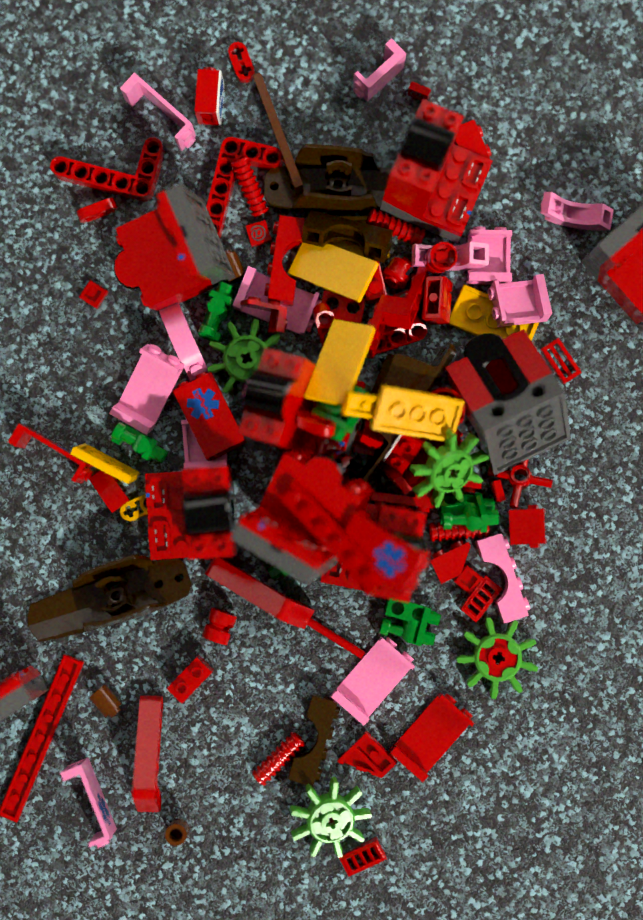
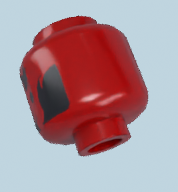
[383,257,415,289]

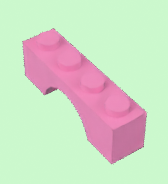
[475,533,530,624]

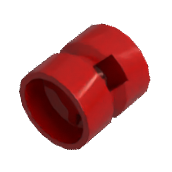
[424,242,458,274]
[201,607,237,645]

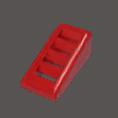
[459,575,502,623]
[339,836,387,877]

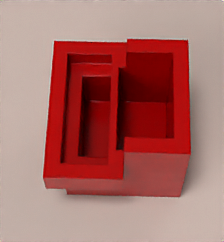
[509,505,547,548]

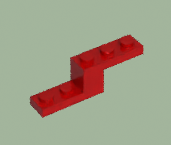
[365,267,428,359]
[370,478,482,513]

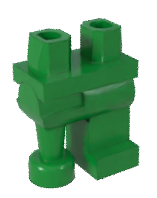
[198,281,234,343]
[311,385,370,442]
[111,422,169,463]
[438,492,499,532]
[379,599,441,646]

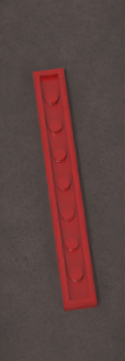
[0,654,85,823]

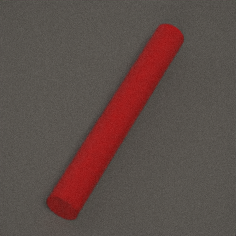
[307,618,365,659]

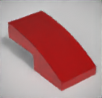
[89,470,130,513]

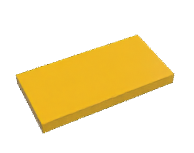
[288,242,379,303]
[449,284,539,349]
[304,319,375,406]
[370,385,465,441]

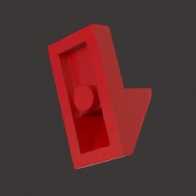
[356,418,384,450]

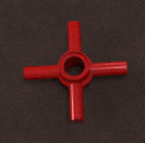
[488,459,553,509]

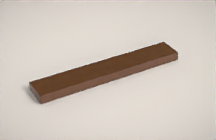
[253,73,304,196]

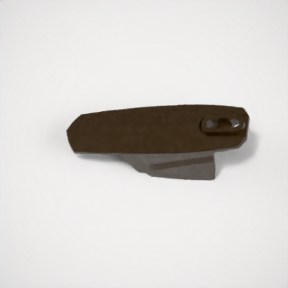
[264,144,393,212]
[357,343,457,482]
[28,555,192,642]

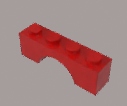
[264,215,305,306]

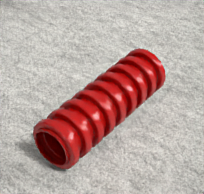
[230,156,269,216]
[366,208,425,244]
[429,522,490,542]
[252,732,305,786]

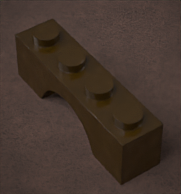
[302,210,393,263]
[288,693,340,787]

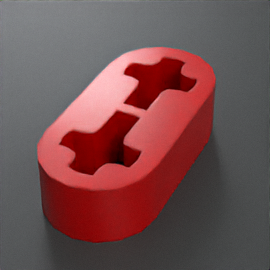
[228,42,255,83]
[76,198,118,223]
[295,411,336,437]

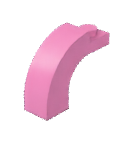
[541,192,614,230]
[411,242,489,271]
[159,302,209,381]

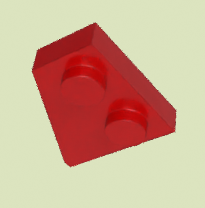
[337,731,397,778]

